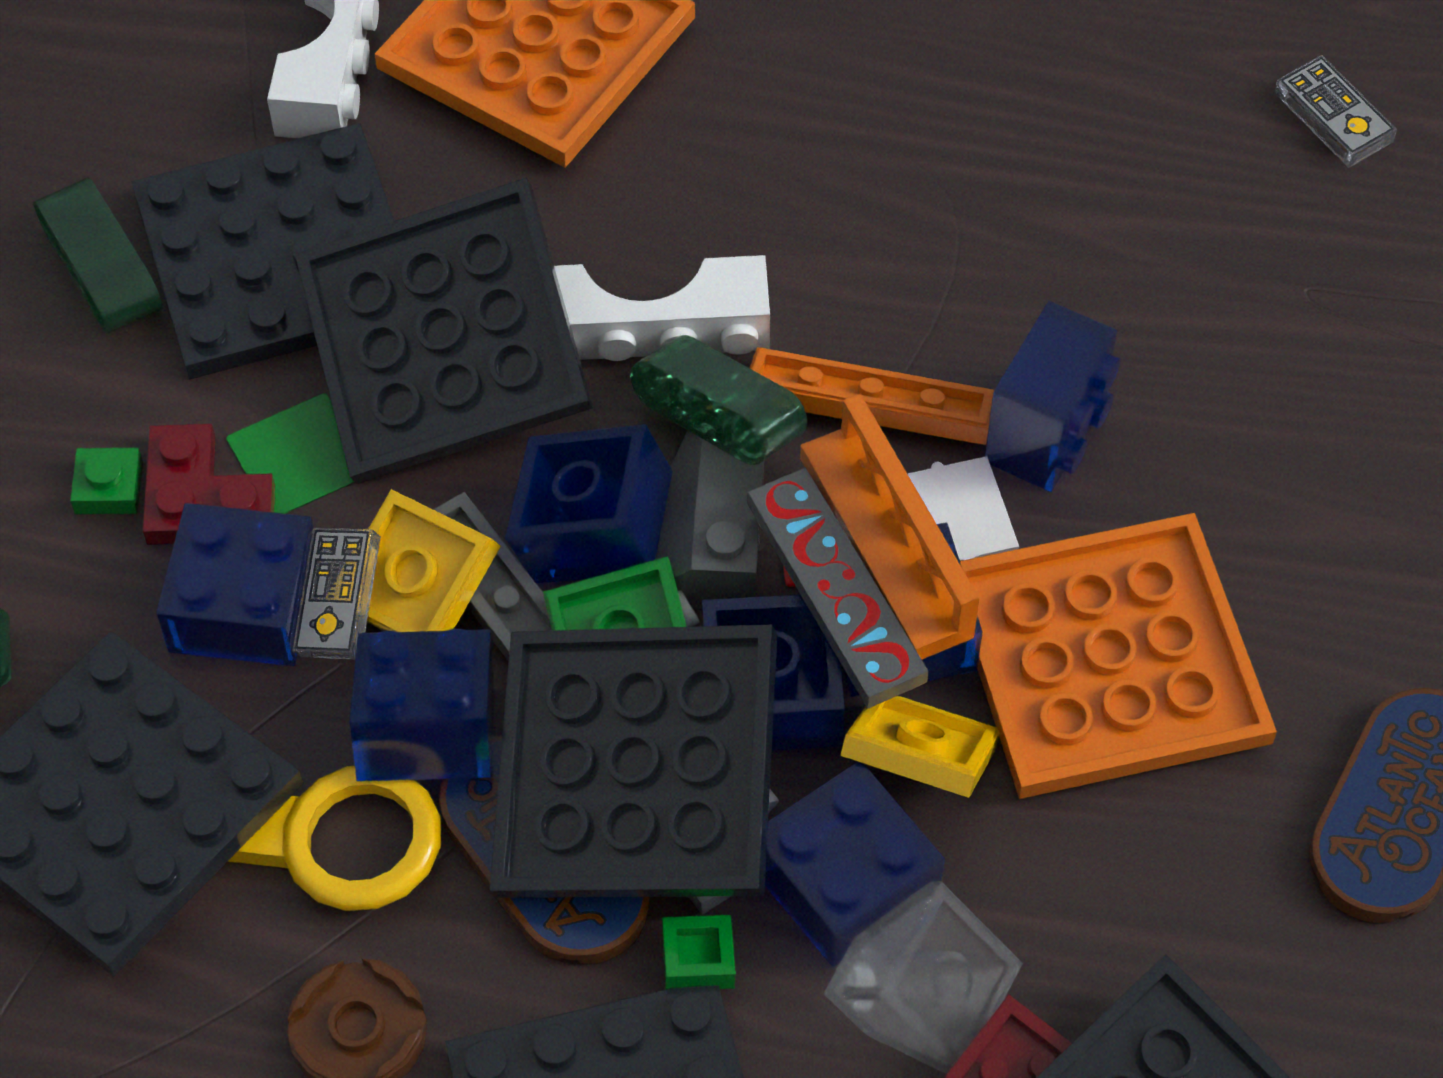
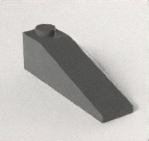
[631,391,768,612]

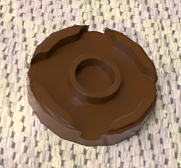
[287,959,427,1078]

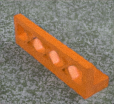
[800,393,979,659]

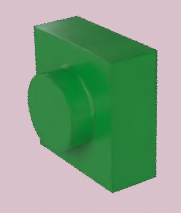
[70,448,143,514]
[662,915,736,990]

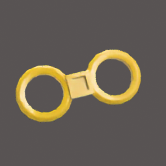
[227,764,441,911]

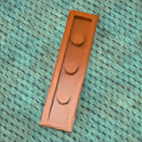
[743,347,998,445]

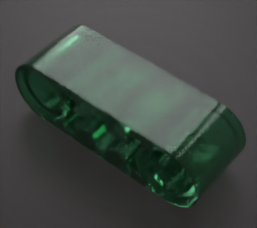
[33,177,163,334]
[630,335,807,465]

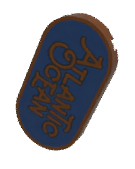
[1309,688,1443,923]
[439,735,650,964]

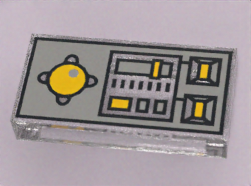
[1274,55,1397,168]
[292,528,381,660]

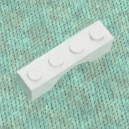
[267,0,379,138]
[554,255,770,361]

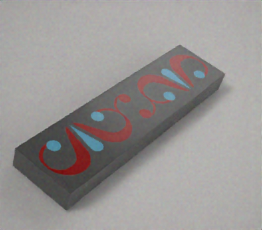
[747,467,928,708]

